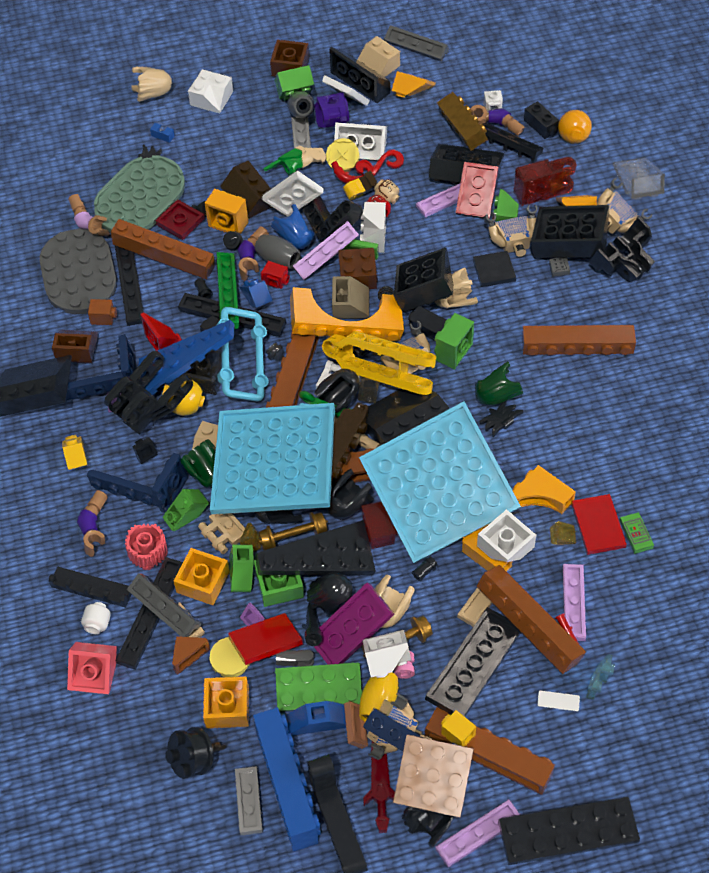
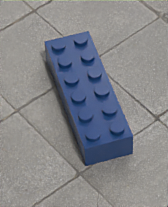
[253,707,321,852]

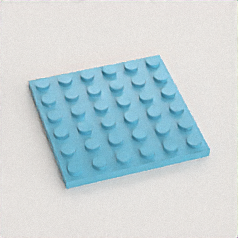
[359,401,521,564]
[210,403,335,514]

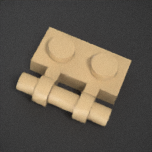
[198,513,249,554]

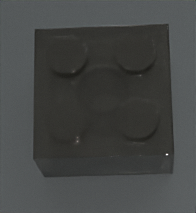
[179,350,222,395]

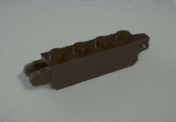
[331,402,369,485]

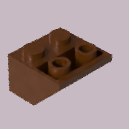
[52,330,98,363]

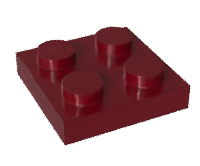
[155,199,205,240]

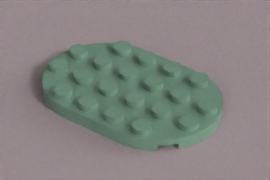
[94,155,185,232]

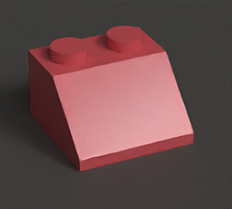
[67,642,117,694]

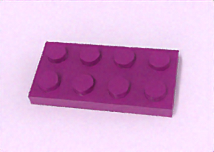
[314,583,395,665]

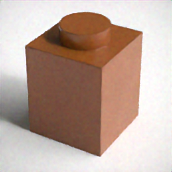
[88,299,117,325]

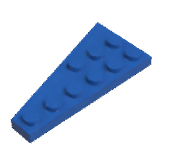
[138,320,235,395]

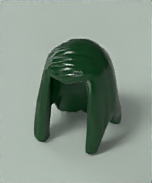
[475,361,523,406]
[181,439,216,488]

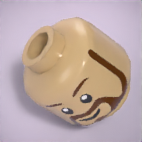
[374,179,400,204]

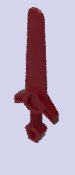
[363,740,400,833]

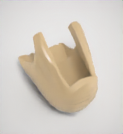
[131,67,172,101]
[434,268,478,308]
[374,575,415,628]

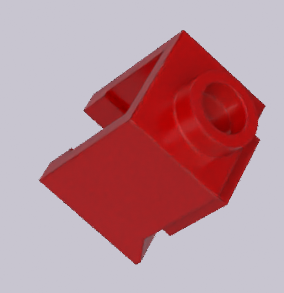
[260,261,290,289]

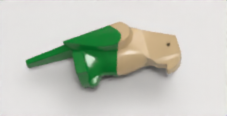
[263,146,326,176]

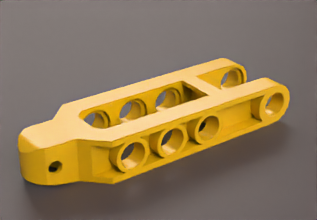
[322,331,436,395]

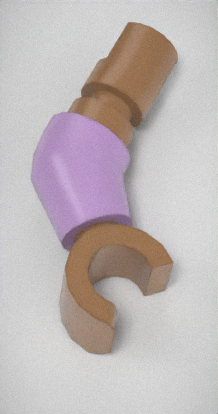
[68,194,110,237]

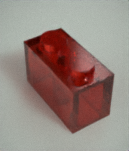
[361,501,398,549]

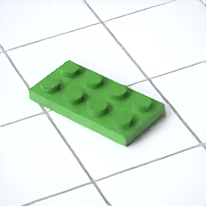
[275,662,362,712]

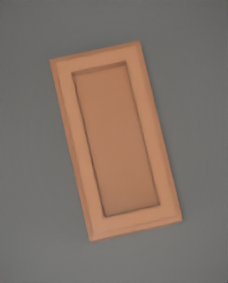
[344,701,368,749]

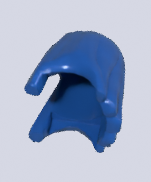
[271,204,314,250]

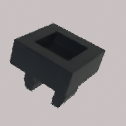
[132,437,158,464]

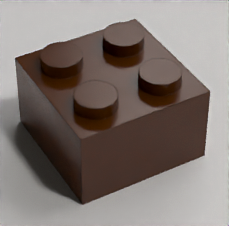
[270,40,309,77]
[338,248,377,289]

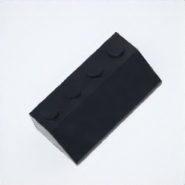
[329,47,390,103]

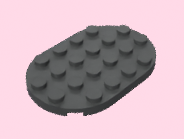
[40,228,117,314]

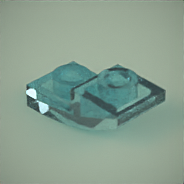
[586,654,615,700]

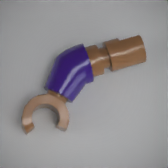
[470,105,525,136]
[238,226,269,281]
[77,490,108,557]

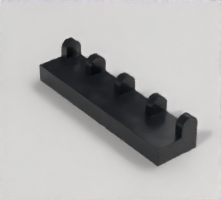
[483,123,544,163]
[49,566,132,608]

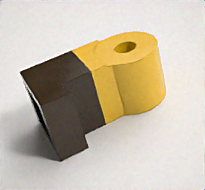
[343,170,378,200]

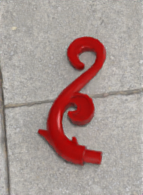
[331,149,404,184]

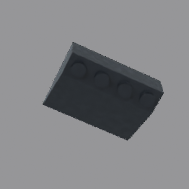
[428,143,505,188]
[531,205,609,258]
[0,355,72,417]
[366,389,449,446]

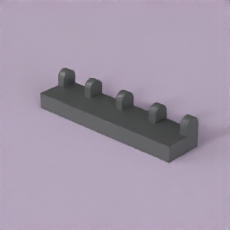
[384,25,449,61]
[127,573,201,637]

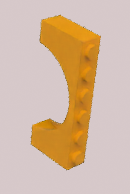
[290,287,404,341]
[462,465,576,572]

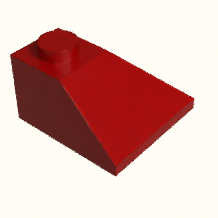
[140,312,182,351]

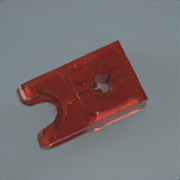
[514,157,577,206]

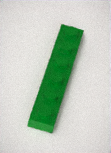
[216,252,239,329]

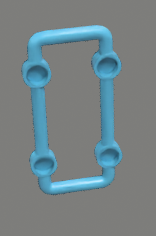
[217,307,269,402]

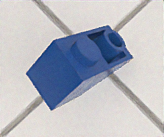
[239,278,273,308]

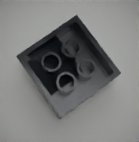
[394,247,454,312]

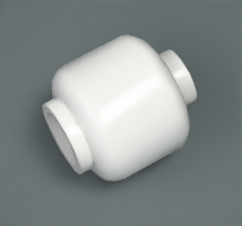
[81,602,111,634]

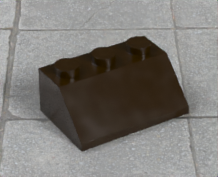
[220,160,272,219]

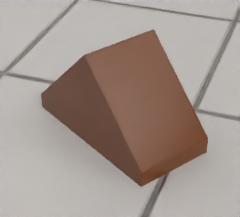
[172,636,210,675]

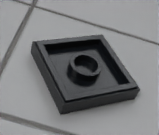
[473,251,516,287]

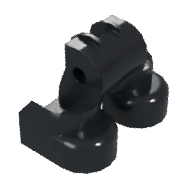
[589,216,655,282]

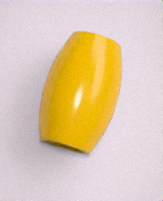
[359,672,398,722]

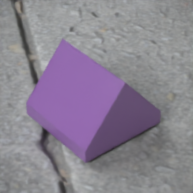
[240,602,265,626]

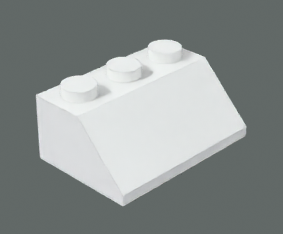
[334,123,387,160]

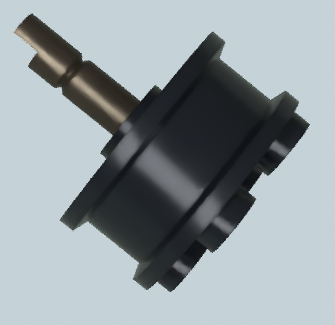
[165,727,226,779]

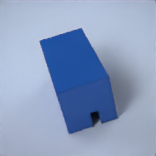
[150,123,175,143]

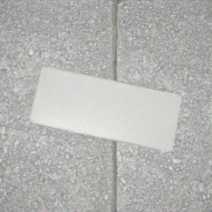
[538,691,580,711]

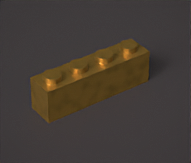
[437,92,488,151]

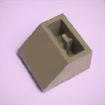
[332,276,369,318]

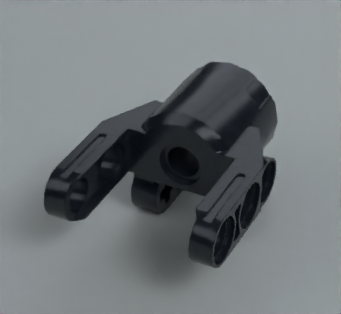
[104,351,193,435]

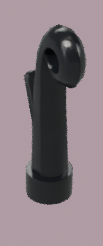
[302,603,322,646]

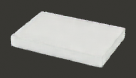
[322,76,370,106]
[262,171,323,217]

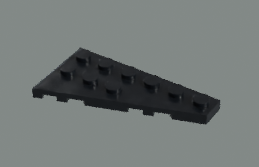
[255,520,376,575]

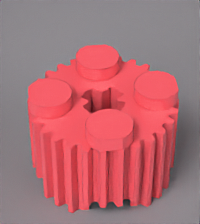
[125,524,168,570]

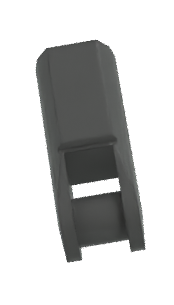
[276,650,314,667]

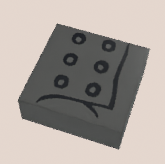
[549,257,570,277]

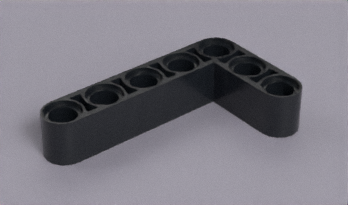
[302,195,363,241]
[307,754,368,873]

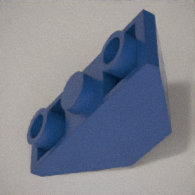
[286,701,346,736]

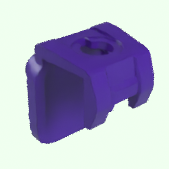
[314,92,349,128]

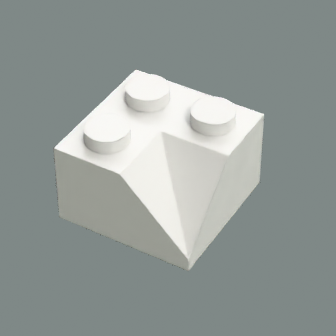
[188,70,233,113]
[360,202,386,253]
[477,509,536,562]
[363,630,411,678]

